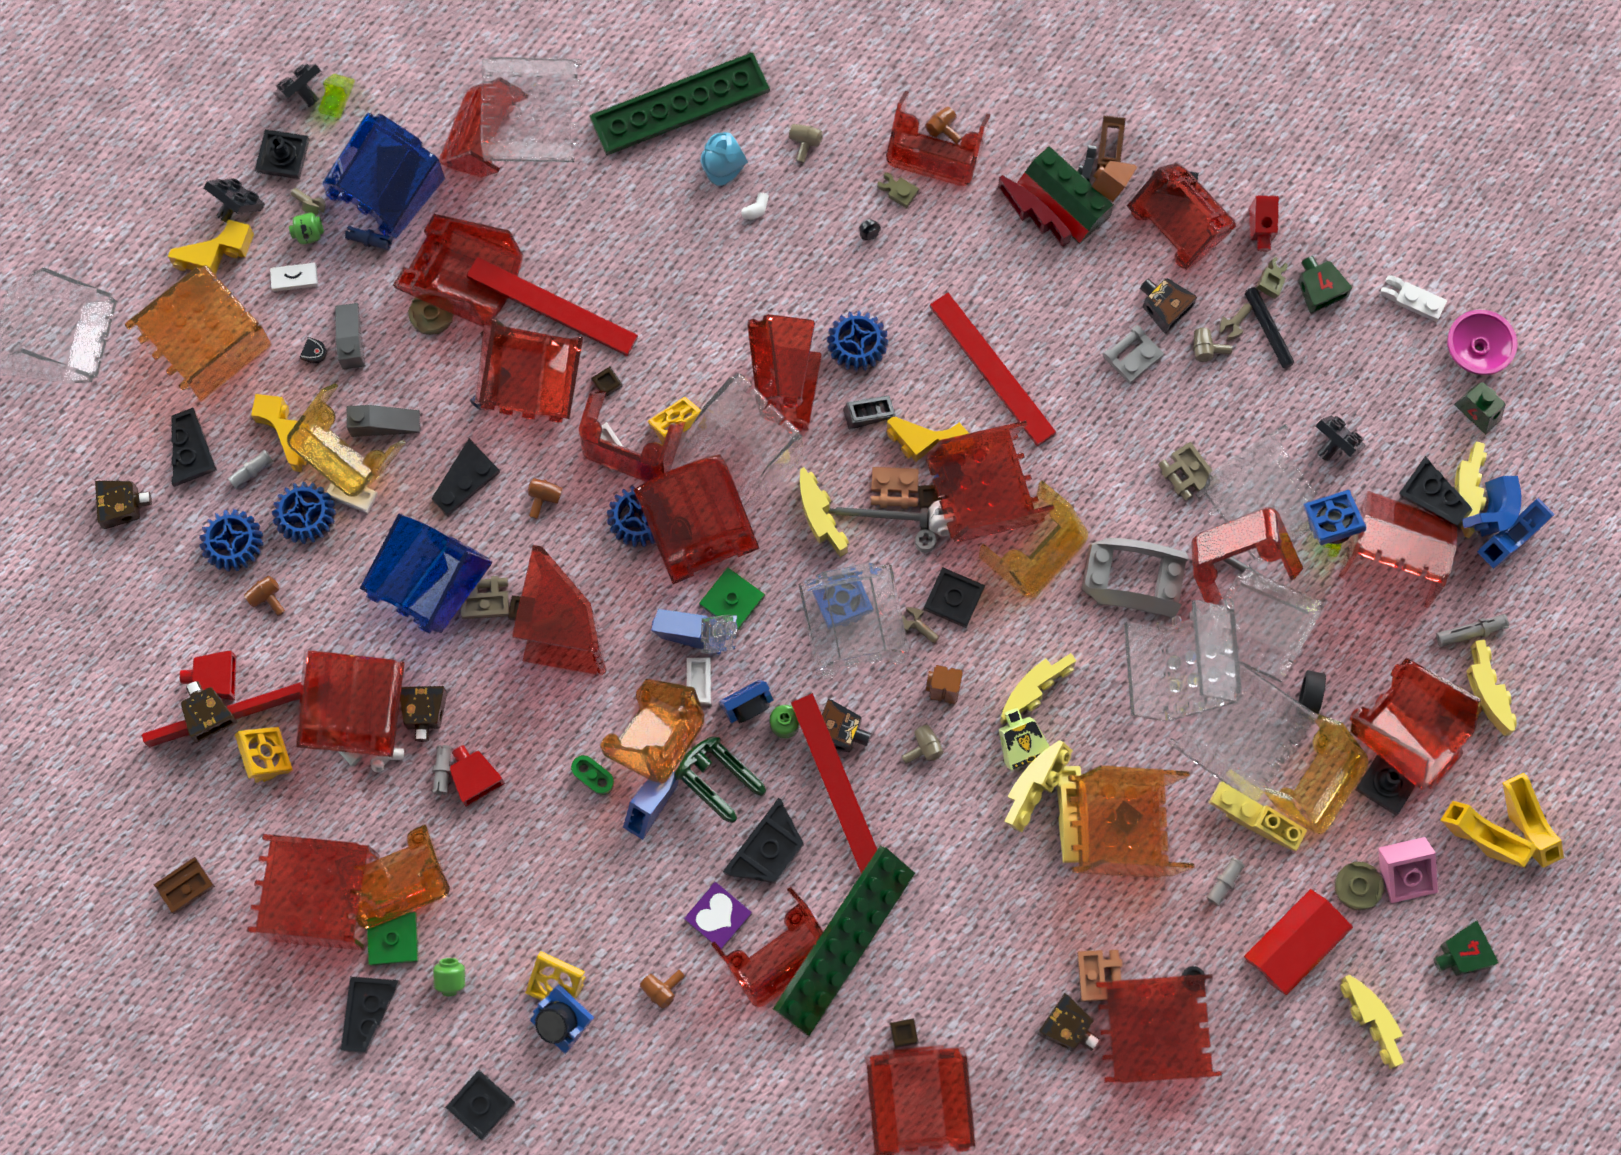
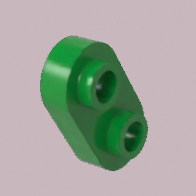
[571,755,614,795]

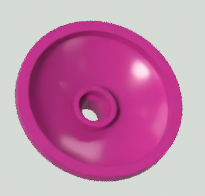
[1447,310,1517,375]

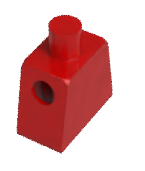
[1249,196,1279,252]
[180,651,236,700]
[449,745,505,807]

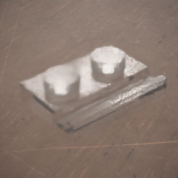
[701,615,737,654]

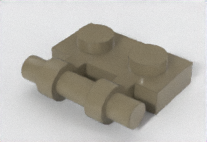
[1158,441,1218,501]
[461,576,509,619]

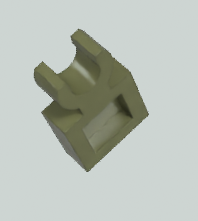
[877,172,919,209]
[1256,257,1288,299]

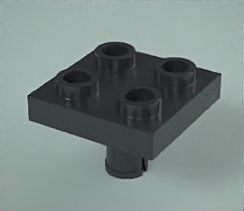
[273,63,321,107]
[255,129,310,180]
[203,178,265,223]
[1315,415,1366,462]
[1355,749,1423,816]

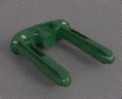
[674,737,766,823]

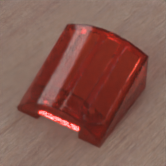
[393,213,523,327]
[633,454,760,584]
[296,650,405,757]

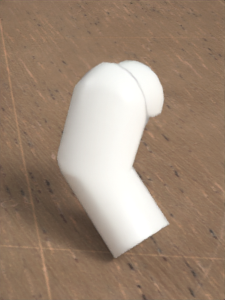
[741,193,769,220]
[370,748,404,772]

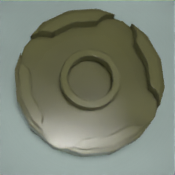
[408,290,454,335]
[1334,862,1384,910]

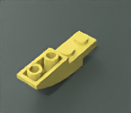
[1454,441,1487,538]
[800,467,849,557]
[1466,640,1517,736]
[1000,653,1076,725]
[1005,740,1073,832]
[1057,766,1088,863]
[1209,781,1307,851]
[1340,975,1404,1069]

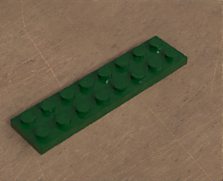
[589,52,770,156]
[773,845,915,1036]

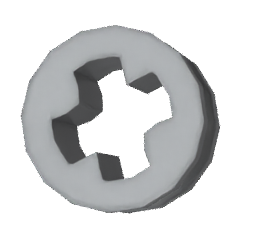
[915,530,936,553]

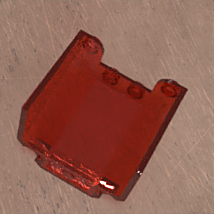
[747,314,822,432]
[475,319,583,423]
[1350,658,1481,790]
[864,1045,976,1155]

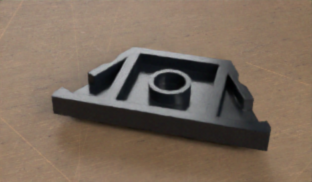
[723,798,804,884]

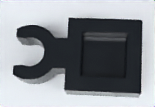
[1078,145,1097,182]

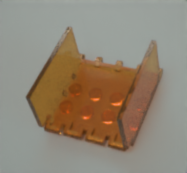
[125,265,272,402]
[1068,765,1195,878]

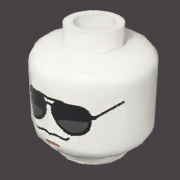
[928,500,958,536]

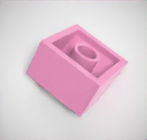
[1378,837,1438,903]

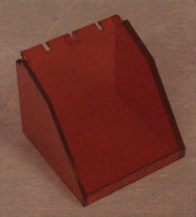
[1338,491,1457,608]
[512,545,607,675]

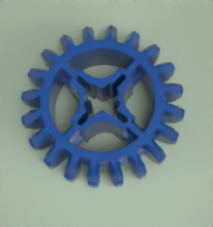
[827,311,888,372]
[272,482,336,544]
[607,485,670,547]
[199,509,263,572]

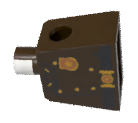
[95,481,152,529]
[181,681,237,743]
[399,686,447,742]
[1037,993,1100,1052]

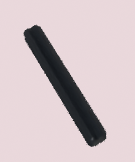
[1245,287,1294,369]

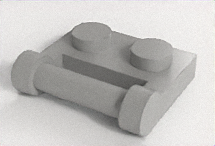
[1102,325,1164,384]

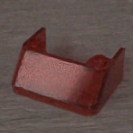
[439,76,529,178]
[886,91,991,186]
[579,390,686,485]
[1191,507,1304,610]
[711,887,823,1007]

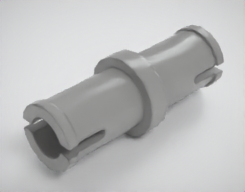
[228,450,273,489]
[432,745,452,795]
[1206,857,1245,906]

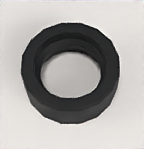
[1298,670,1326,718]

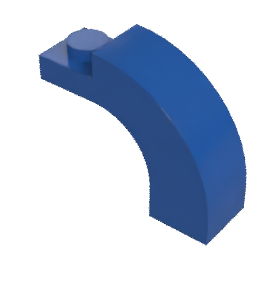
[1462,476,1521,537]
[1477,498,1555,569]

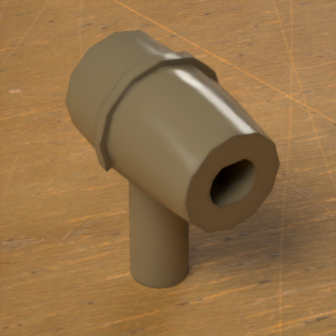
[789,124,823,164]
[1193,327,1232,362]
[902,725,943,764]

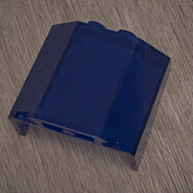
[322,113,445,239]
[359,513,492,634]

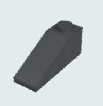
[335,303,365,370]
[346,405,420,437]

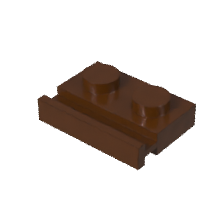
[153,857,215,914]

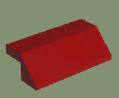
[1244,889,1353,996]

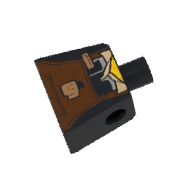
[1140,278,1197,334]
[822,698,872,752]

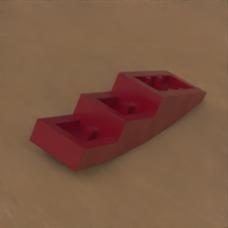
[998,175,1072,247]

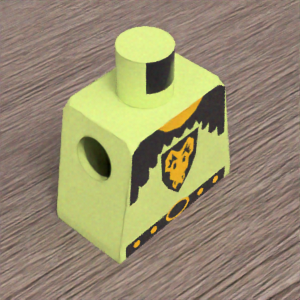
[999,708,1050,770]

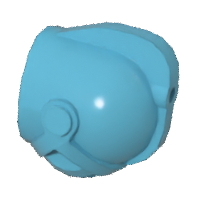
[700,132,748,186]

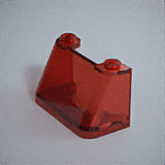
[1127,163,1236,270]

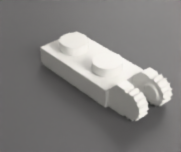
[1380,275,1447,322]

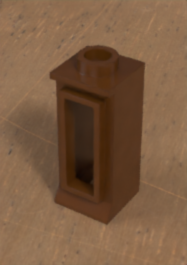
[1096,115,1126,171]

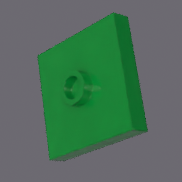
[699,567,765,632]
[367,912,419,966]

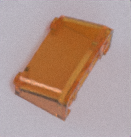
[600,678,704,784]
[335,824,450,928]

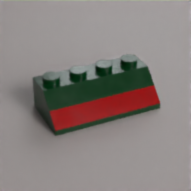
[1017,146,1114,244]

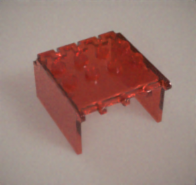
[926,421,1055,542]
[246,834,380,951]
[1096,974,1222,1083]

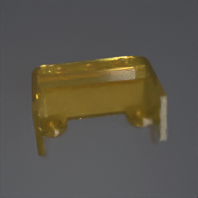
[287,383,406,497]
[978,481,1088,598]
[1262,712,1368,834]

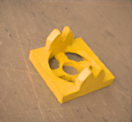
[647,397,706,449]
[234,727,293,783]
[525,951,586,1003]

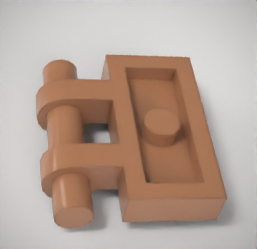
[871,467,919,509]
[1077,950,1125,1002]

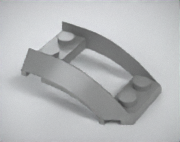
[1081,538,1189,619]

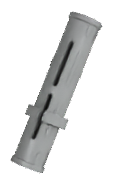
[1436,614,1509,647]

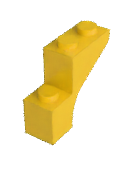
[168,220,254,277]
[251,394,312,472]
[886,417,974,462]
[1503,773,1564,868]
[1441,801,1536,868]

